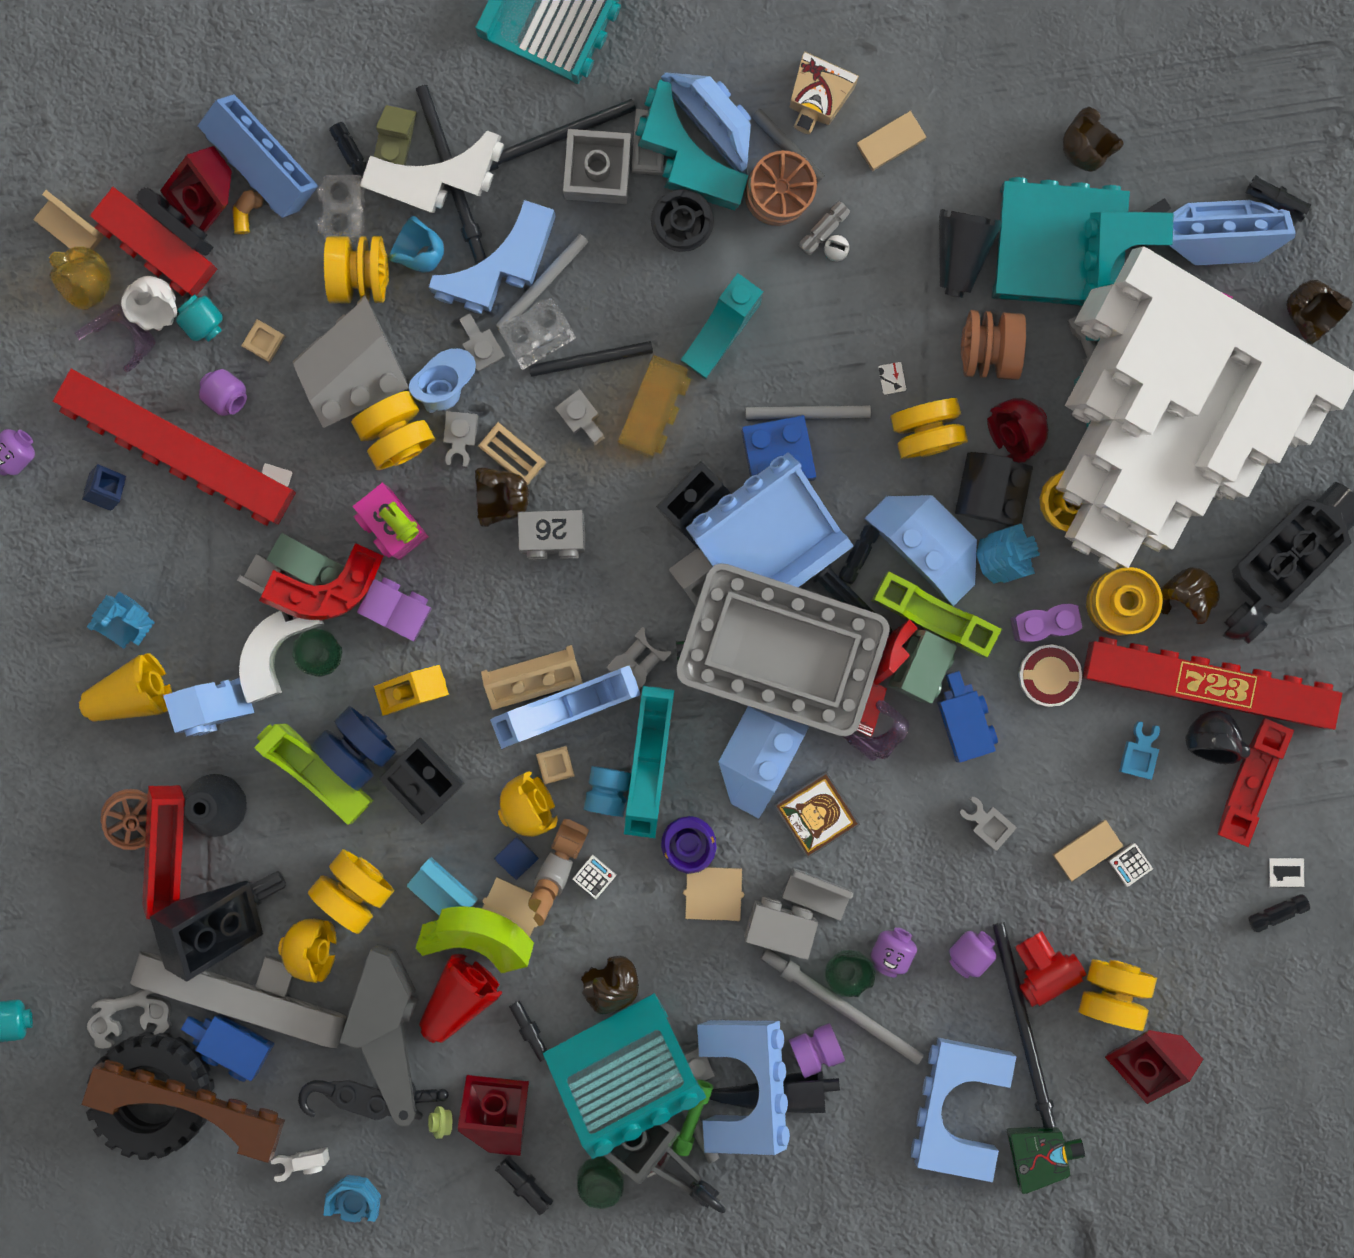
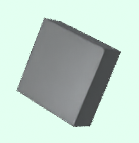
[255,956,293,997]

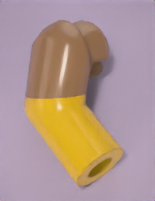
[232,190,264,234]

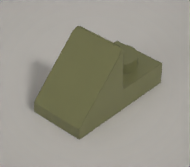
[374,105,417,166]

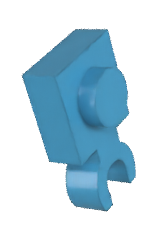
[1119,721,1160,780]

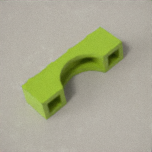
[871,571,1002,658]

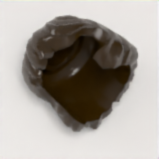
[1063,107,1124,172]
[1286,280,1353,345]
[475,468,529,527]
[1160,567,1220,624]
[581,956,639,1014]

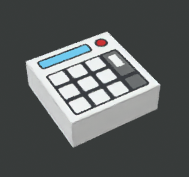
[1107,843,1153,887]
[573,855,617,899]

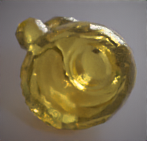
[49,246,111,310]

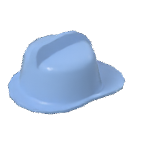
[409,348,476,413]

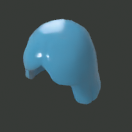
[388,216,444,273]

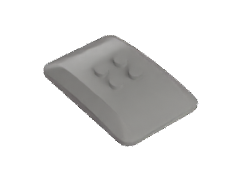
[676,563,890,736]

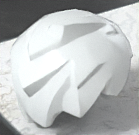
[121,276,177,331]

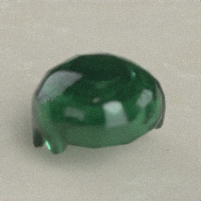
[292,628,343,677]
[825,949,876,997]
[577,1156,624,1209]

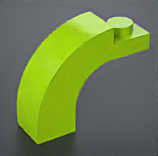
[416,906,534,974]

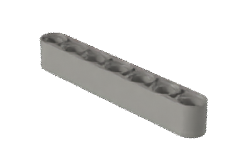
[130,952,347,1048]

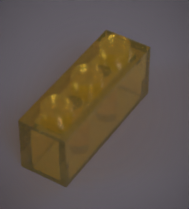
[618,354,692,459]

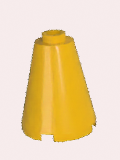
[79,653,172,722]

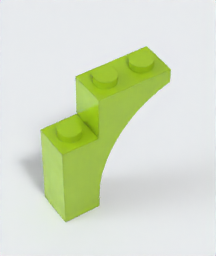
[254,724,374,825]

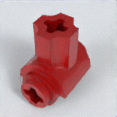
[1014,931,1087,1007]

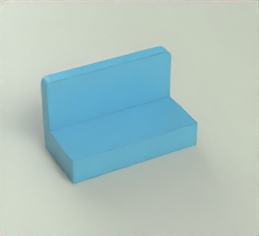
[407,857,478,916]

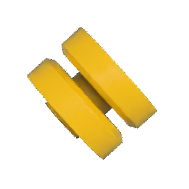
[890,398,968,459]

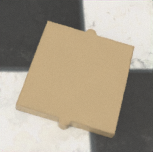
[683,867,744,921]
[482,877,538,937]

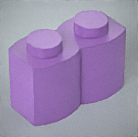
[357,577,432,642]
[1011,604,1082,643]

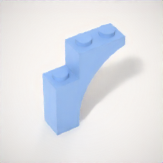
[429,200,556,314]
[490,665,641,749]

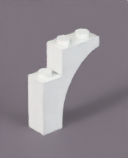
[360,131,504,213]

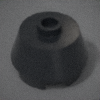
[651,189,714,252]

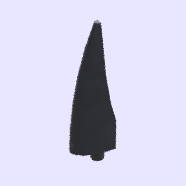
[709,1071,840,1113]

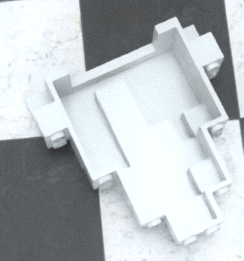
[1056,246,1354,570]

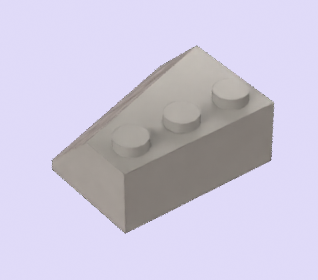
[292,295,409,428]

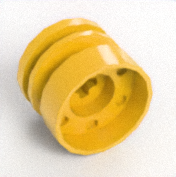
[324,236,389,303]

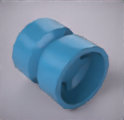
[583,766,631,817]

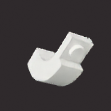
[239,611,324,703]

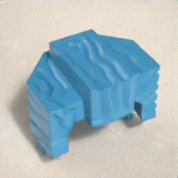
[976,524,1040,584]
[87,591,155,649]
[323,1175,381,1222]

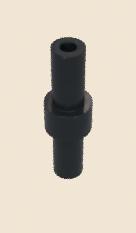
[509,1000,547,1062]

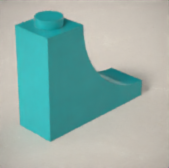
[681,273,764,379]

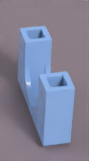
[697,1020,790,1155]
[911,1038,1016,1182]

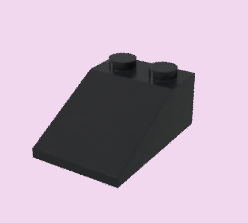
[150,881,263,982]

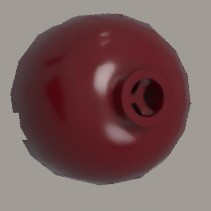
[987,398,1049,463]

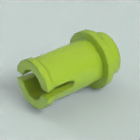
[379,502,419,544]

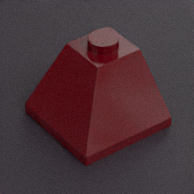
[160,146,232,232]
[1105,1030,1204,1104]
[458,1075,529,1156]

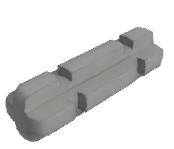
[799,201,850,255]

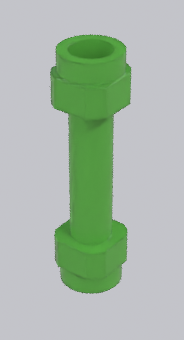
[672,1080,713,1156]

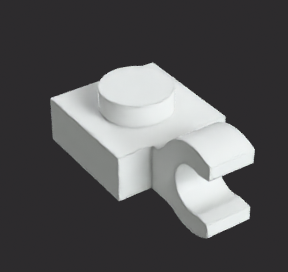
[271,1147,330,1182]

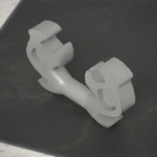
[87,989,172,1049]

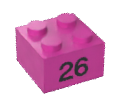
[353,482,429,560]

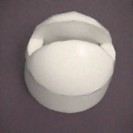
[824,235,849,262]

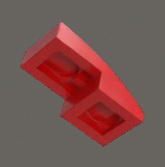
[873,619,918,685]

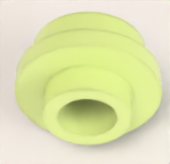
[428,1106,453,1139]

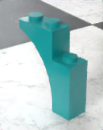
[635,80,749,211]
[624,686,674,838]

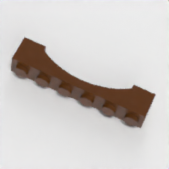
[81,1060,285,1163]

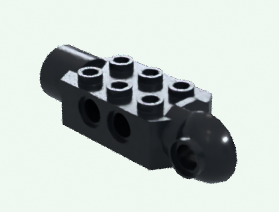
[1222,482,1354,644]

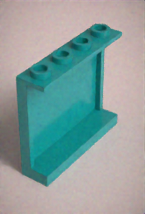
[992,177,1130,306]

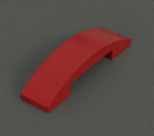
[1218,718,1294,847]

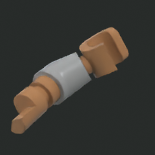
[528,819,589,926]

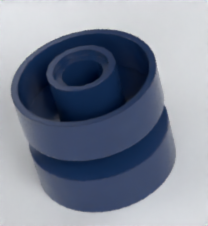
[311,706,397,791]

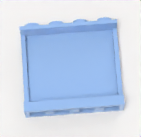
[686,452,854,587]

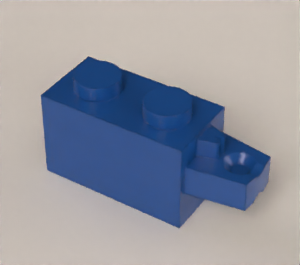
[937,671,998,763]
[181,1013,275,1082]

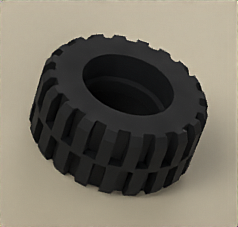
[86,1032,215,1160]

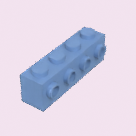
[198,95,318,218]

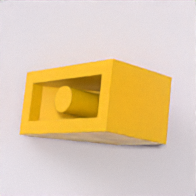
[374,665,449,716]

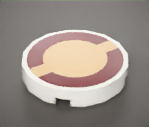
[1018,644,1082,707]

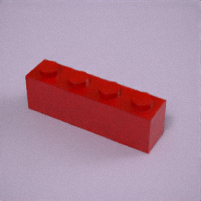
[90,187,218,296]
[142,785,185,919]

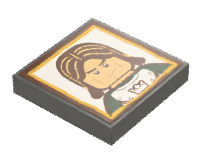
[774,771,861,858]

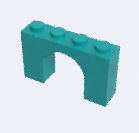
[1083,212,1174,341]

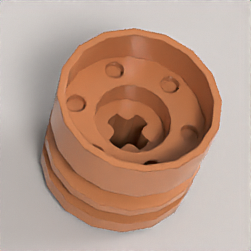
[961,310,1026,380]

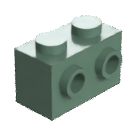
[888,630,957,704]

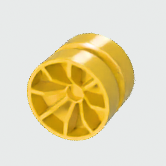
[351,391,435,470]
[1086,567,1163,636]
[308,849,394,934]
[1078,959,1157,1031]

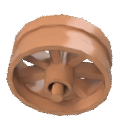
[100,789,148,850]

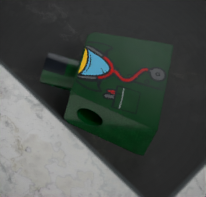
[1006,1127,1085,1194]

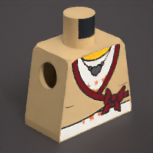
[790,51,859,134]

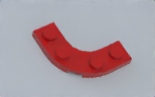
[259,543,384,620]

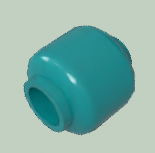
[176,294,223,342]
[0,999,33,1042]

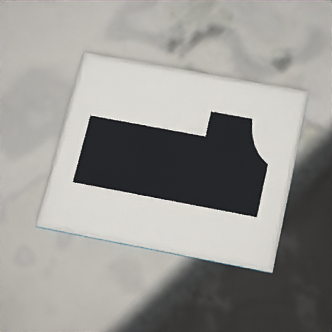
[1269,858,1304,887]

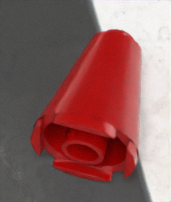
[419,954,502,1043]

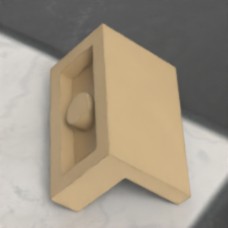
[33,190,104,260]

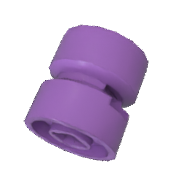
[789,1023,845,1078]

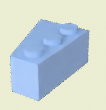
[163,678,254,737]

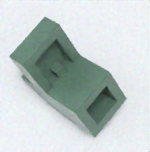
[266,532,344,586]

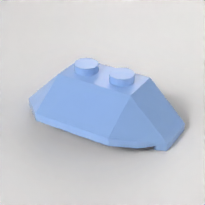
[661,73,751,174]
[1169,200,1296,265]
[864,495,977,606]
[718,706,809,819]

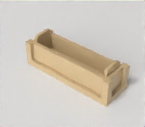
[481,645,583,710]

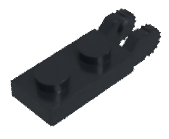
[136,187,214,256]

